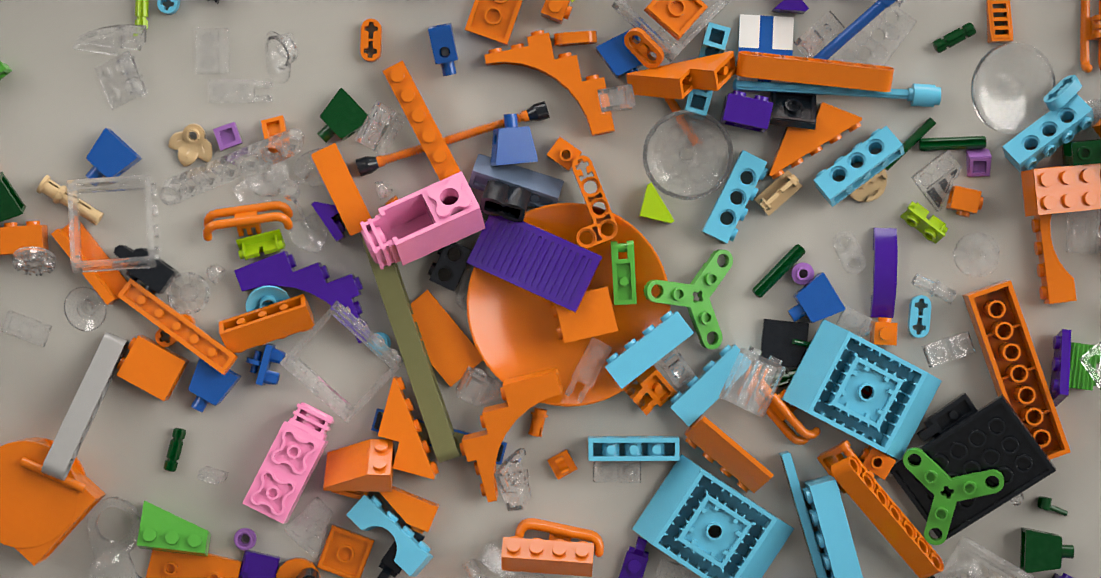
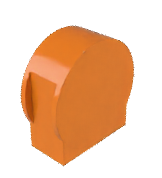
[0,437,106,566]

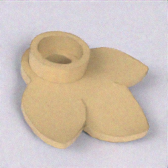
[169,124,213,167]

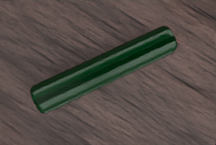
[919,136,986,151]
[752,244,806,298]

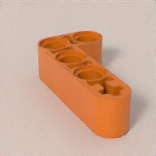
[572,155,618,249]

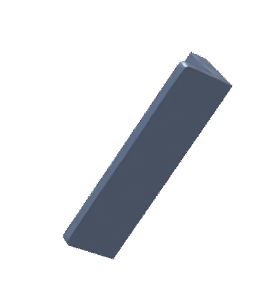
[469,154,564,208]

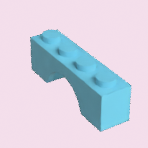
[683,22,731,118]
[346,495,434,577]

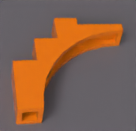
[484,30,615,136]
[459,367,563,503]

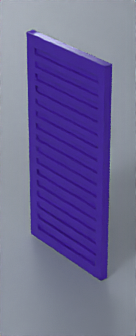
[466,215,602,313]

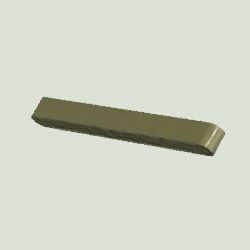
[360,232,461,463]

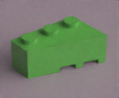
[137,501,211,557]

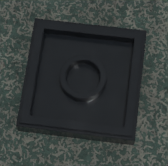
[770,92,816,130]
[759,319,809,368]

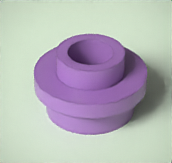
[791,263,814,285]
[234,528,257,551]

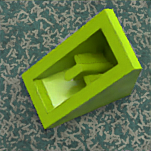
[639,182,675,224]

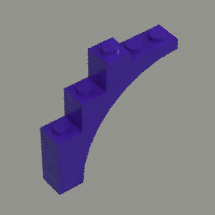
[234,251,371,343]

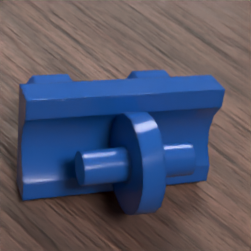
[246,344,286,385]

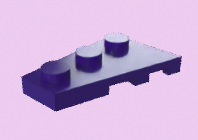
[1049,329,1071,407]

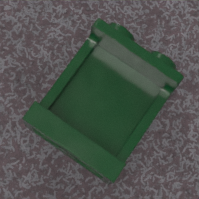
[1062,139,1101,166]

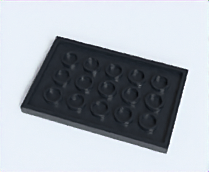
[890,394,1056,540]

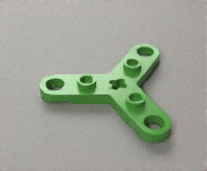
[643,249,733,349]
[903,447,1004,545]

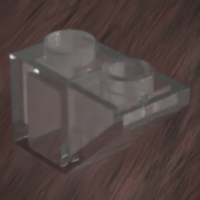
[456,366,503,407]

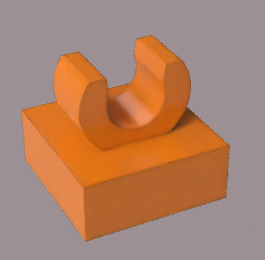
[547,449,578,480]

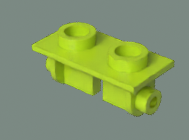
[900,201,948,244]
[236,229,286,261]

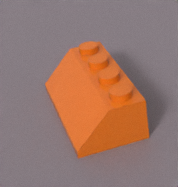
[684,414,774,493]

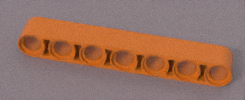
[735,51,894,92]
[831,455,944,578]

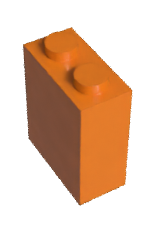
[551,286,618,344]
[117,335,189,401]

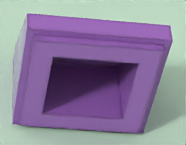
[966,149,992,177]

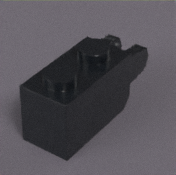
[113,245,179,295]

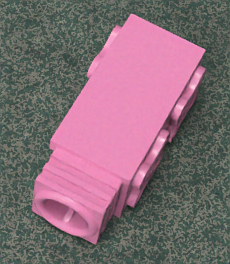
[360,171,485,270]
[242,402,335,524]

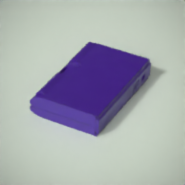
[239,550,280,578]

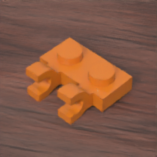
[624,365,677,416]

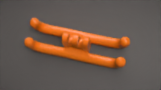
[1080,0,1101,73]
[203,201,293,241]
[746,365,821,445]
[515,518,604,557]

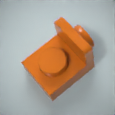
[261,115,292,154]

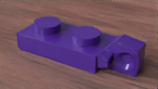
[618,537,649,578]

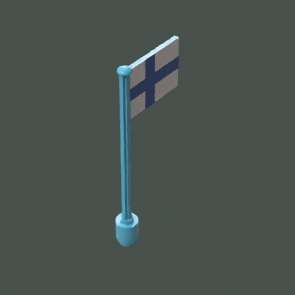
[732,14,941,107]

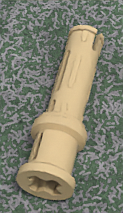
[36,175,104,225]

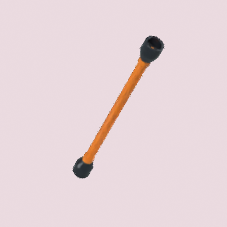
[356,101,550,177]

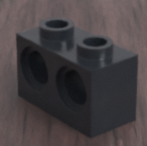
[428,242,472,292]

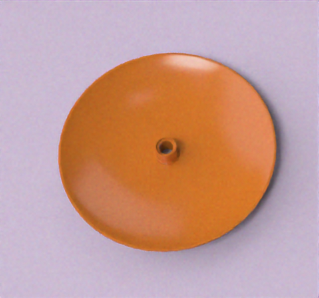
[467,203,671,407]

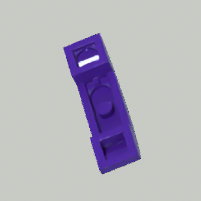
[870,228,898,318]

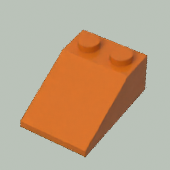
[323,439,395,492]

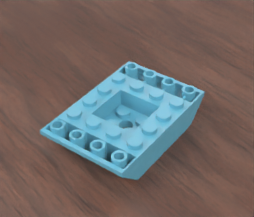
[782,319,942,460]
[632,454,794,578]

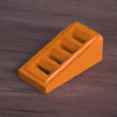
[986,0,1013,43]

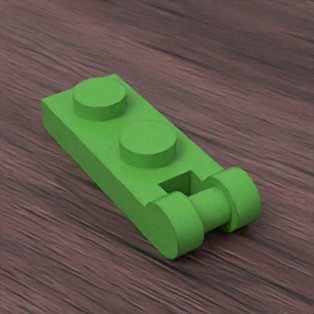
[611,240,637,305]

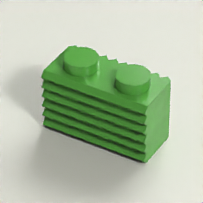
[1069,342,1101,391]

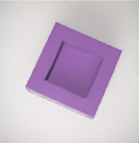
[213,122,243,151]

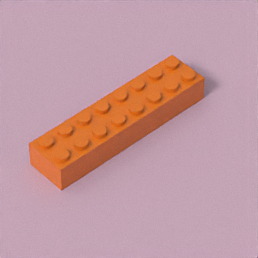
[962,280,1071,459]

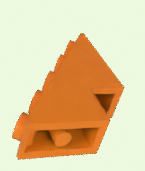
[626,51,736,99]
[767,102,862,180]
[378,376,439,480]

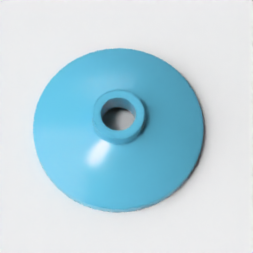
[246,285,290,312]

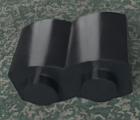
[480,180,531,222]

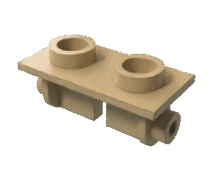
[754,170,803,216]

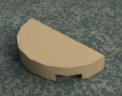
[848,168,888,202]

